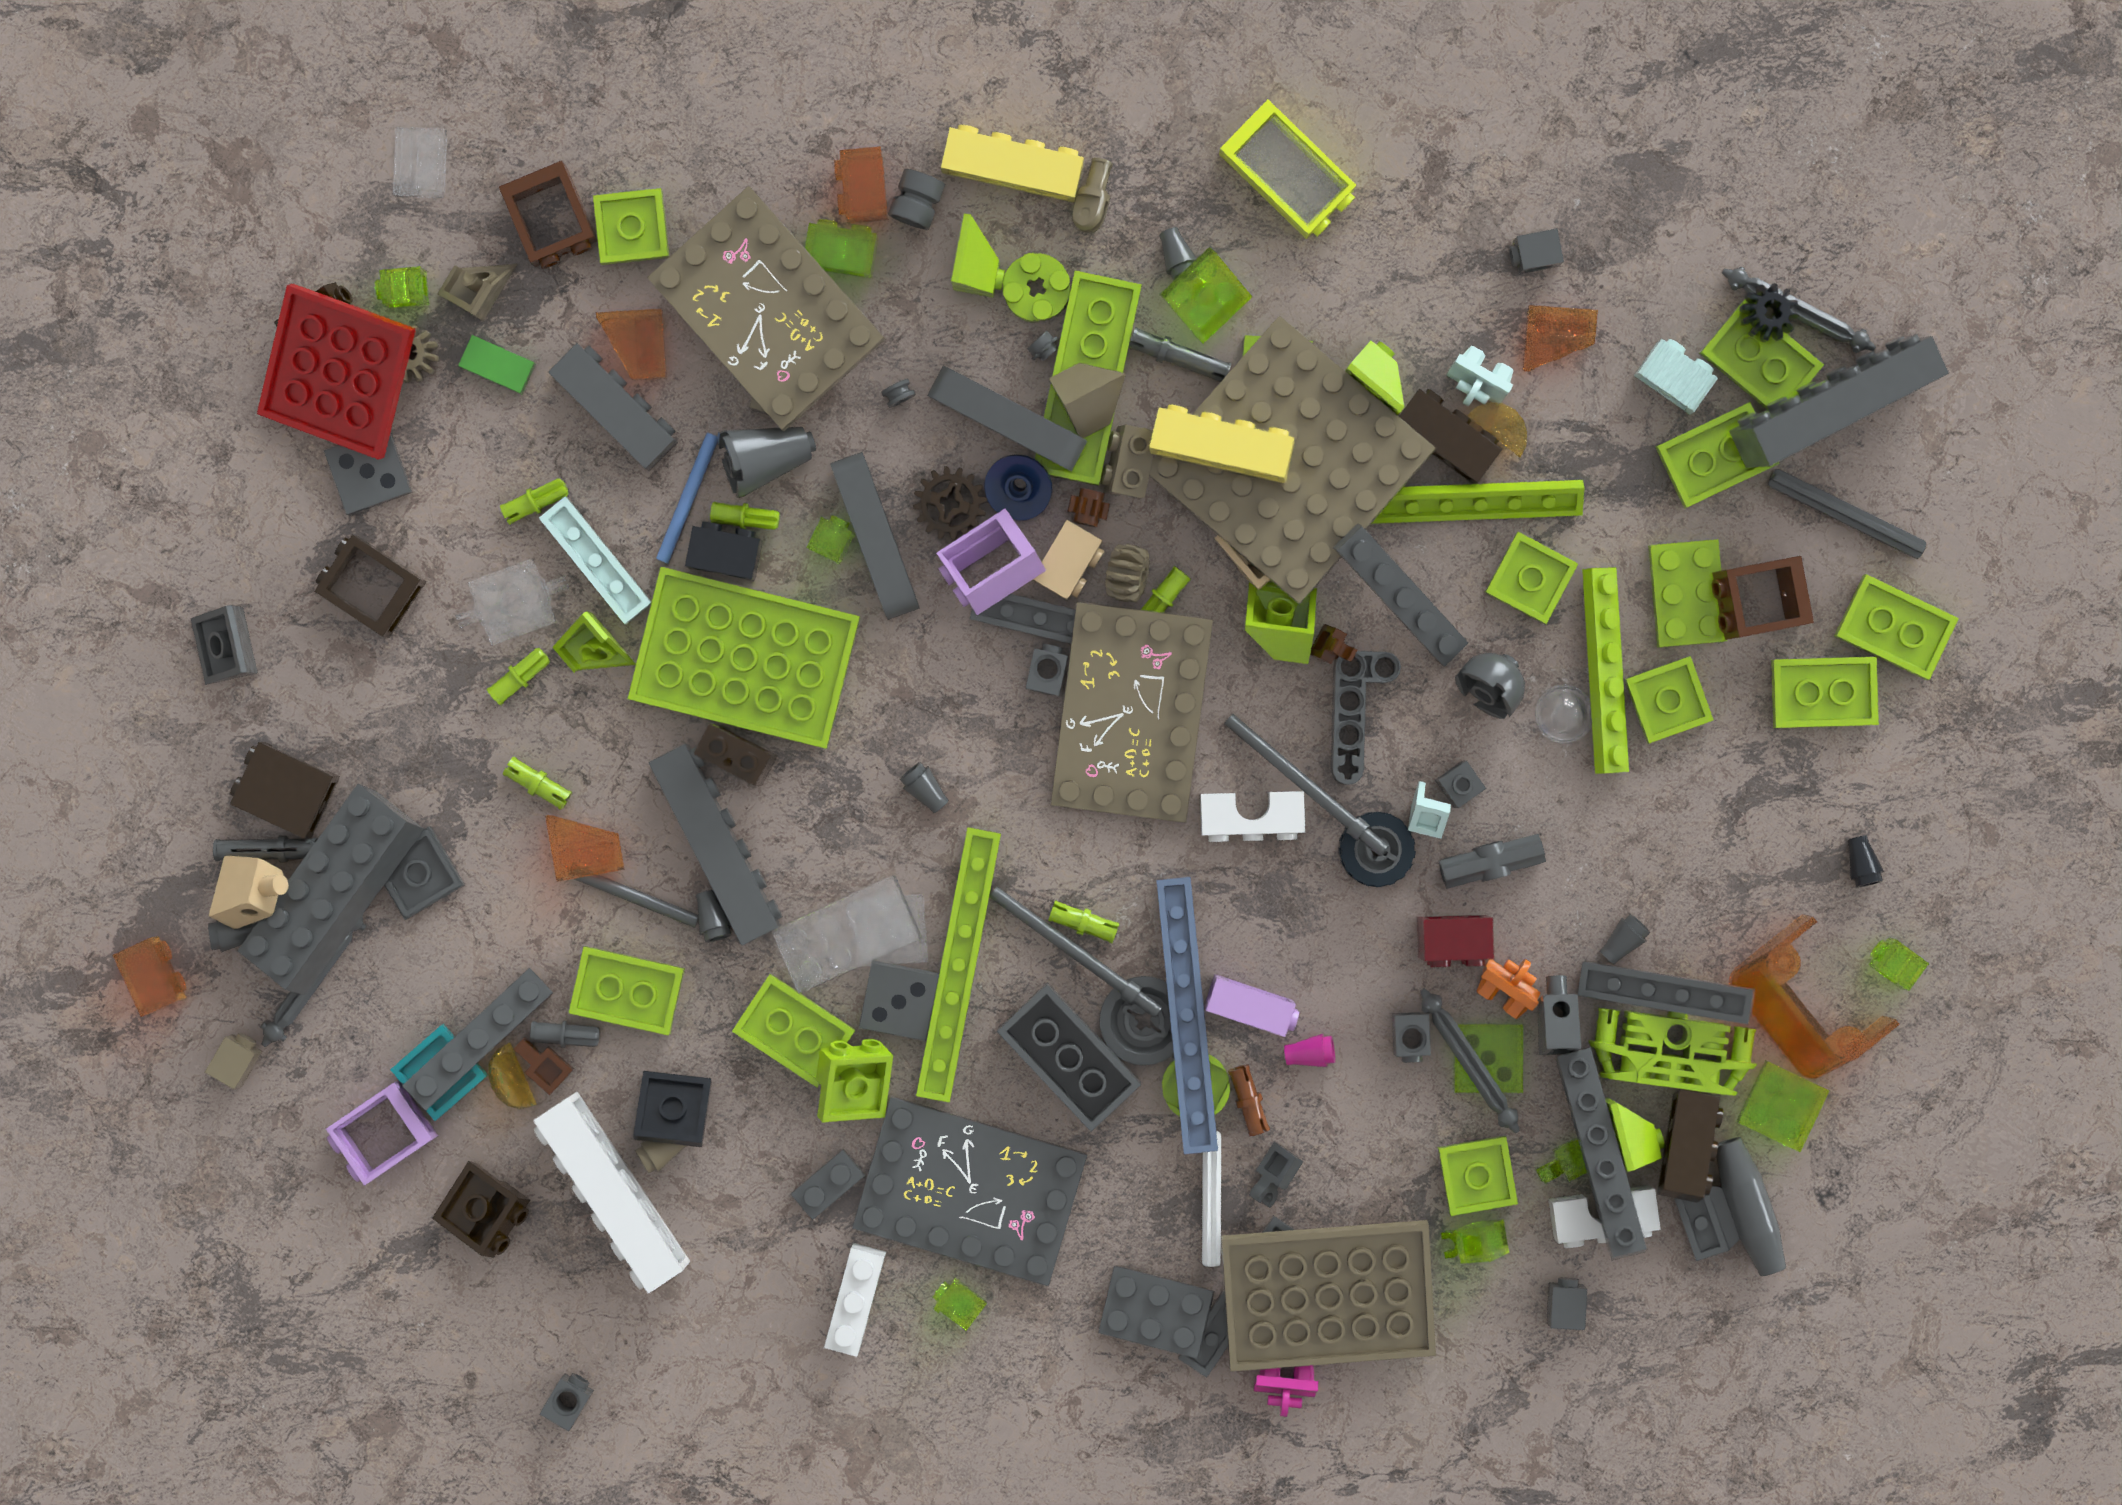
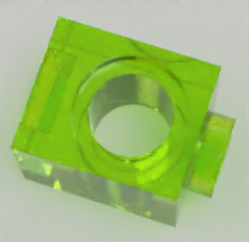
[375,266,429,308]
[1868,937,1929,991]

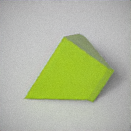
[552,611,636,673]

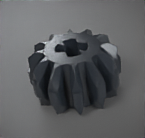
[1739,283,1799,342]

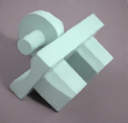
[1446,346,1513,406]

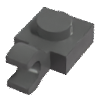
[1249,1142,1304,1208]

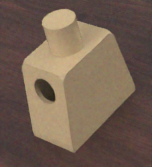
[209,856,288,929]

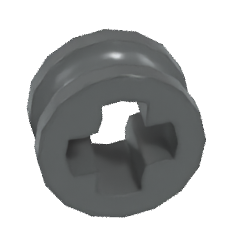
[881,379,916,408]

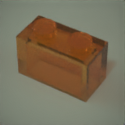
[834,146,888,224]
[113,936,187,1017]

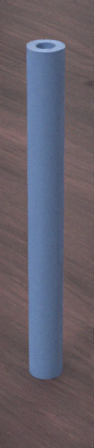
[656,433,718,564]

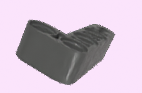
[1331,651,1401,785]

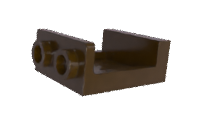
[230,742,340,839]

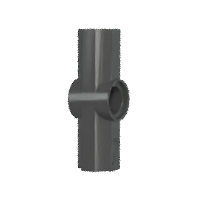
[1438,834,1546,889]

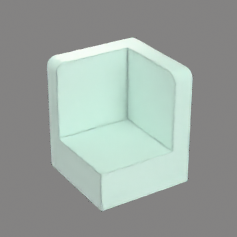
[1408,781,1451,839]

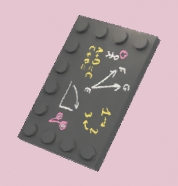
[852,1096,1087,1286]

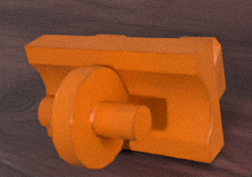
[1476,958,1541,1019]

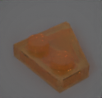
[1522,305,1598,372]
[596,309,667,380]
[545,815,625,882]

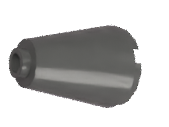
[717,427,816,498]

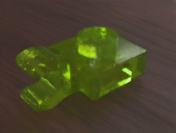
[1535,1137,1587,1183]

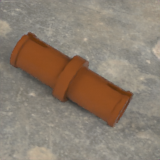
[1228,1064,1270,1136]

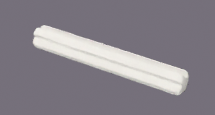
[1202,1131,1221,1267]

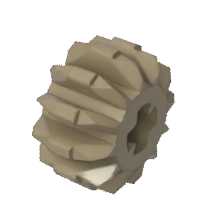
[403,325,440,383]
[1105,544,1150,602]

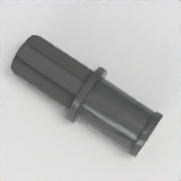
[530,1021,600,1048]

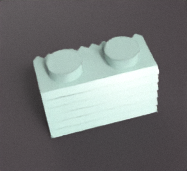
[1634,339,1718,415]

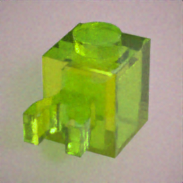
[1441,1219,1509,1264]

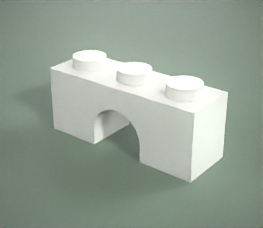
[1200,791,1305,842]
[1548,1185,1661,1248]
[824,1243,886,1357]

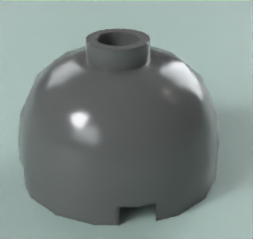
[1455,653,1525,719]

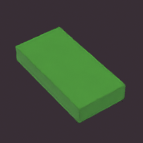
[458,335,536,394]

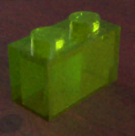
[805,219,878,279]

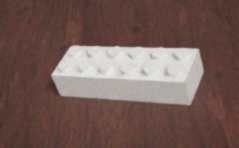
[533,1092,690,1294]

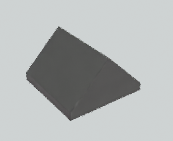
[191,605,258,685]

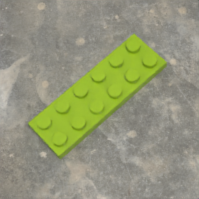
[1035,270,1142,486]

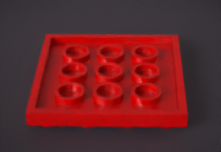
[257,283,416,460]

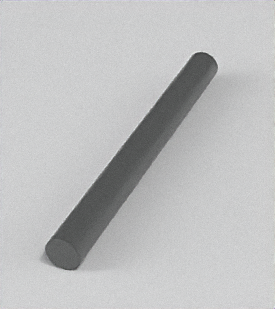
[568,864,699,928]

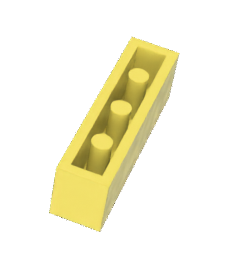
[941,125,1084,202]
[1149,405,1295,483]

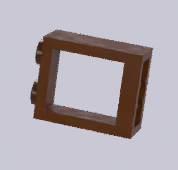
[499,160,598,269]
[1712,556,1814,640]

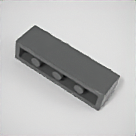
[548,343,678,471]

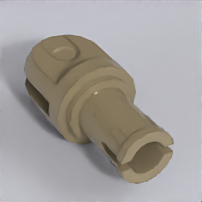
[1072,158,1113,233]

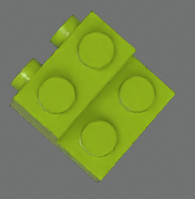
[816,1039,894,1123]

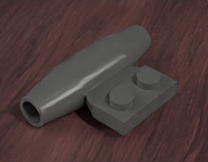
[1674,1137,1786,1276]

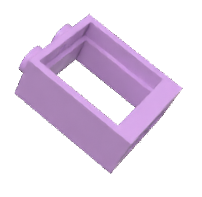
[937,509,1046,615]
[1204,974,1299,1037]
[326,1080,438,1186]

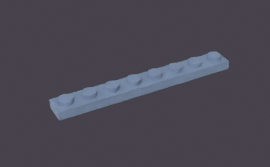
[1156,877,1218,1154]

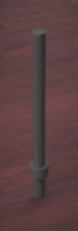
[1224,714,1389,856]
[989,887,1163,1018]

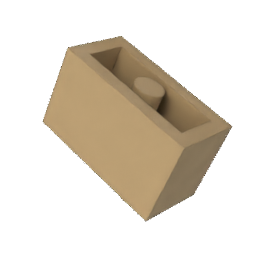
[1032,520,1104,601]

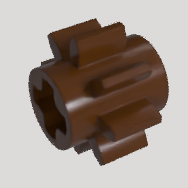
[1067,488,1110,527]

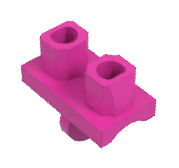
[1253,1365,1319,1417]

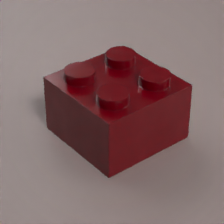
[1417,915,1494,967]

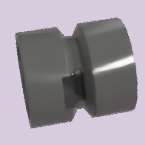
[888,169,946,230]

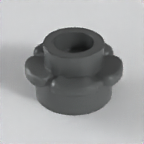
[1027,331,1058,361]

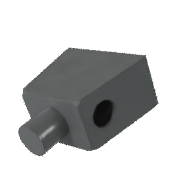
[1537,975,1581,1055]

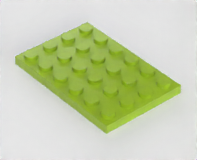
[627,567,860,749]

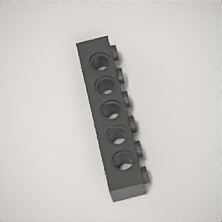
[1556,1048,1647,1261]

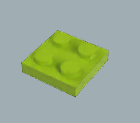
[593,188,669,265]
[1485,532,1578,625]
[1624,656,1714,744]
[1438,1135,1518,1216]

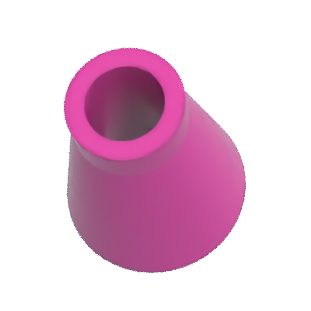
[1284,1033,1336,1067]

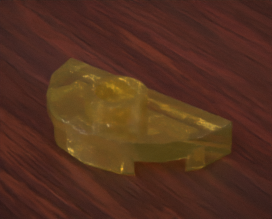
[1467,402,1527,457]
[488,1042,537,1109]

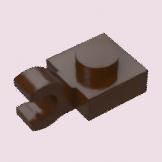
[1310,624,1358,664]
[514,1037,574,1096]

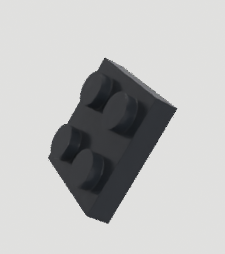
[633,1071,712,1147]

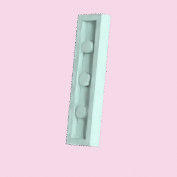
[539,496,652,624]

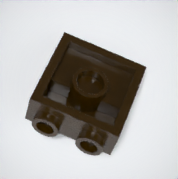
[432,1161,530,1258]

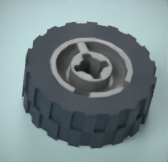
[1338,812,1416,887]

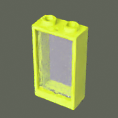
[1219,99,1356,239]

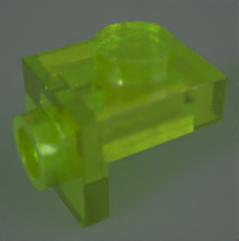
[932,1277,987,1331]

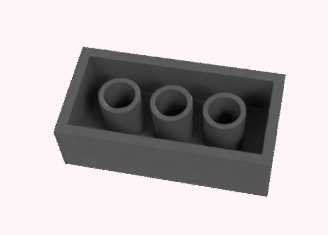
[997,982,1141,1132]

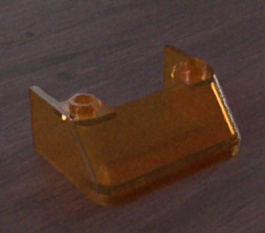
[1729,914,1900,1079]

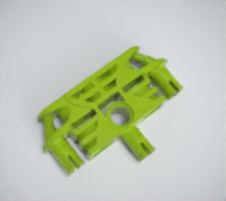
[1588,1007,1757,1096]

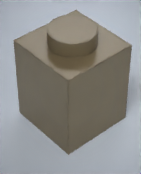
[205,1033,262,1089]

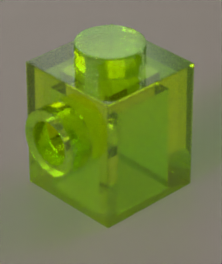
[806,515,855,565]

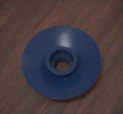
[984,454,1052,521]

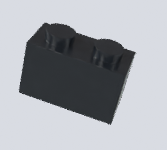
[685,521,763,581]

